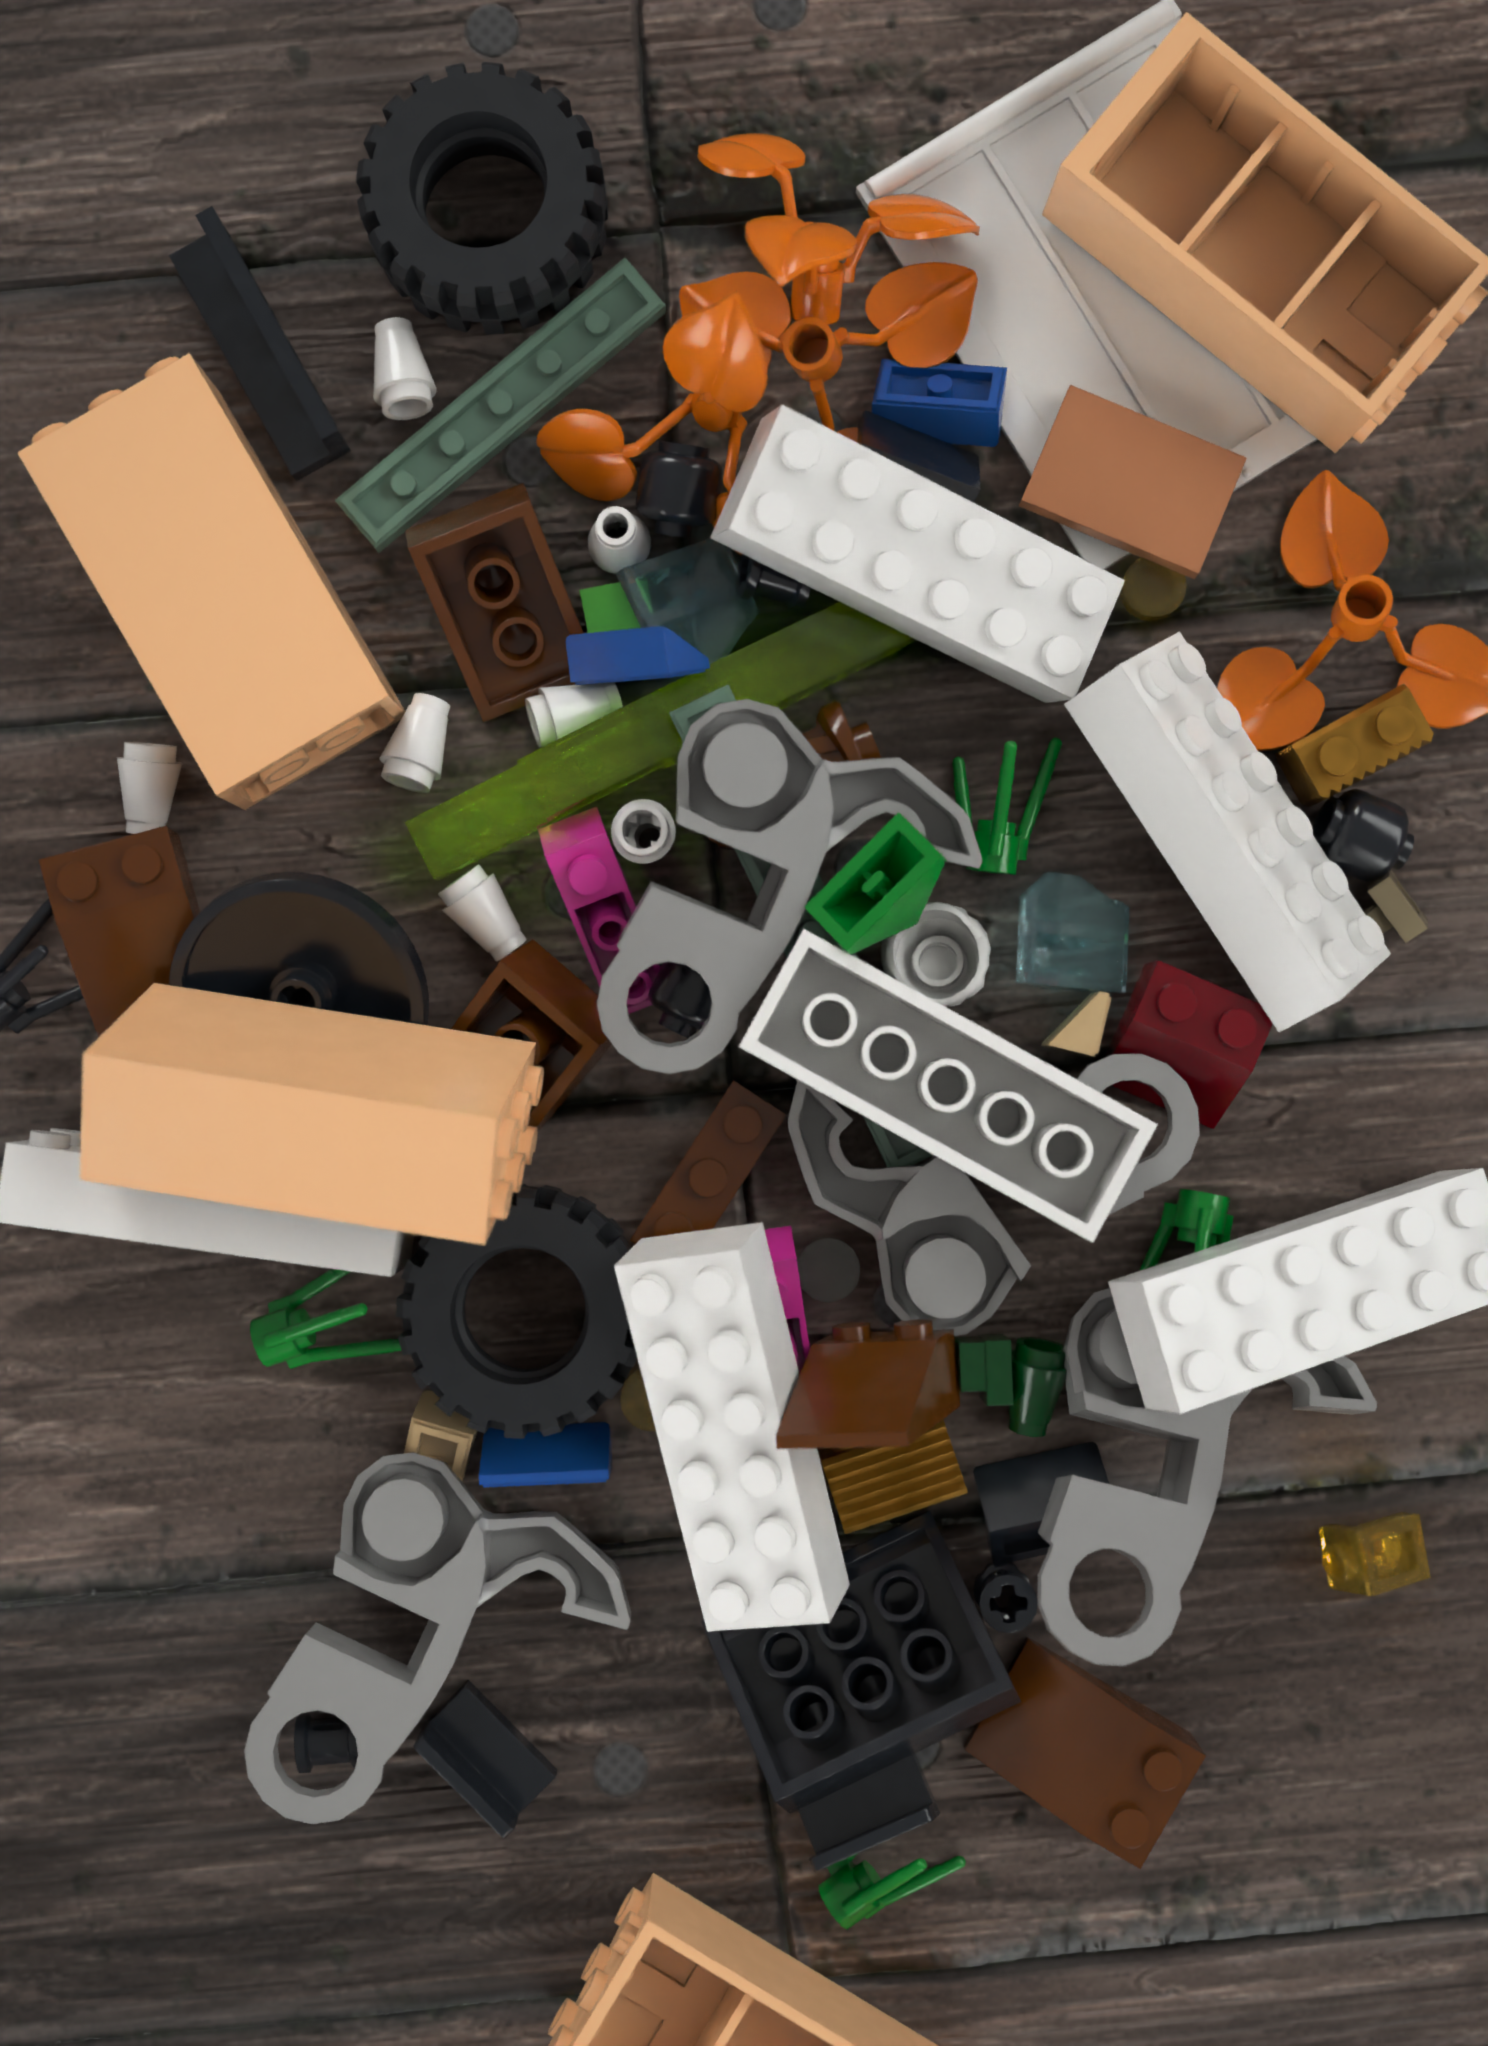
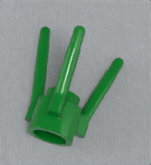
[952,737,1062,875]
[1140,1189,1234,1271]
[250,1269,402,1369]
[818,1853,966,1930]

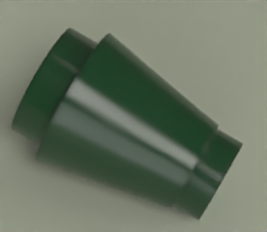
[1008,1337,1067,1437]

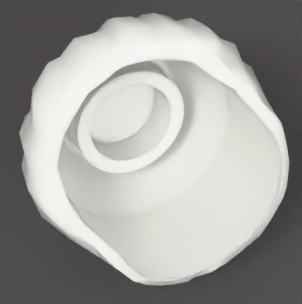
[881,902,991,1008]

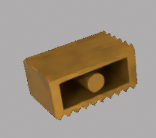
[1275,683,1434,807]
[819,1420,968,1534]

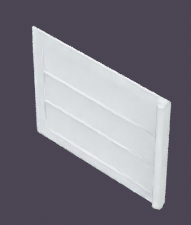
[856,0,1318,570]

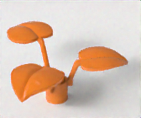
[697,133,980,325]
[679,262,978,443]
[536,292,767,555]
[1217,470,1488,751]

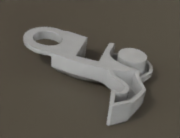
[597,699,983,1074]
[788,1054,1200,1336]
[1037,1288,1377,1666]
[244,1452,631,1825]

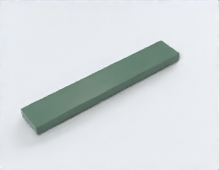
[335,258,666,553]

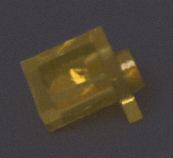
[1319,1512,1431,1596]

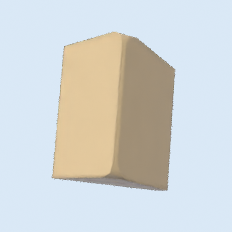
[1041,991,1111,1057]
[404,1390,477,1481]

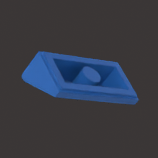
[872,359,1007,447]
[566,626,710,685]
[479,1422,613,1488]

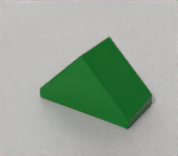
[804,812,946,955]

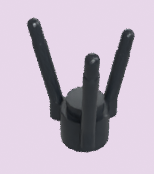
[0,898,84,1034]

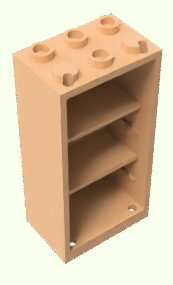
[1042,12,1488,453]
[17,353,405,810]
[80,983,544,1245]
[548,1873,938,2046]

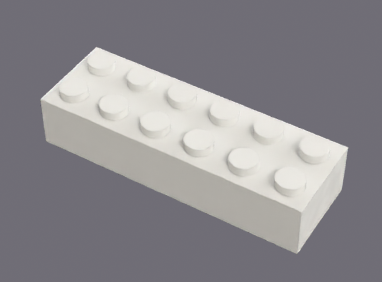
[711,405,1125,703]
[1064,631,1391,1032]
[739,929,1158,1242]
[0,1128,414,1277]
[1108,1168,1488,1414]
[614,1222,850,1631]

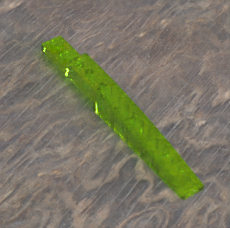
[405,602,917,881]

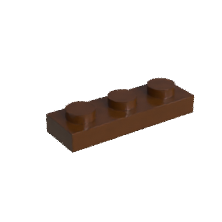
[629,1080,786,1244]

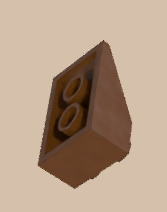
[406,483,584,722]
[38,825,200,1038]
[451,939,612,1132]
[775,1319,961,1449]
[963,1637,1206,1869]

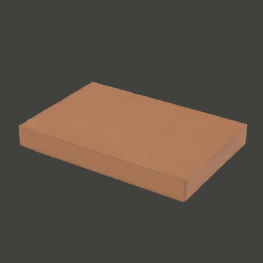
[1019,385,1247,579]

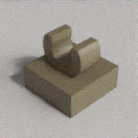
[1363,870,1428,943]

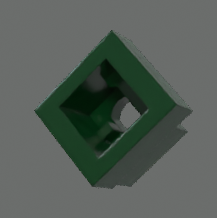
[954,1334,1013,1406]

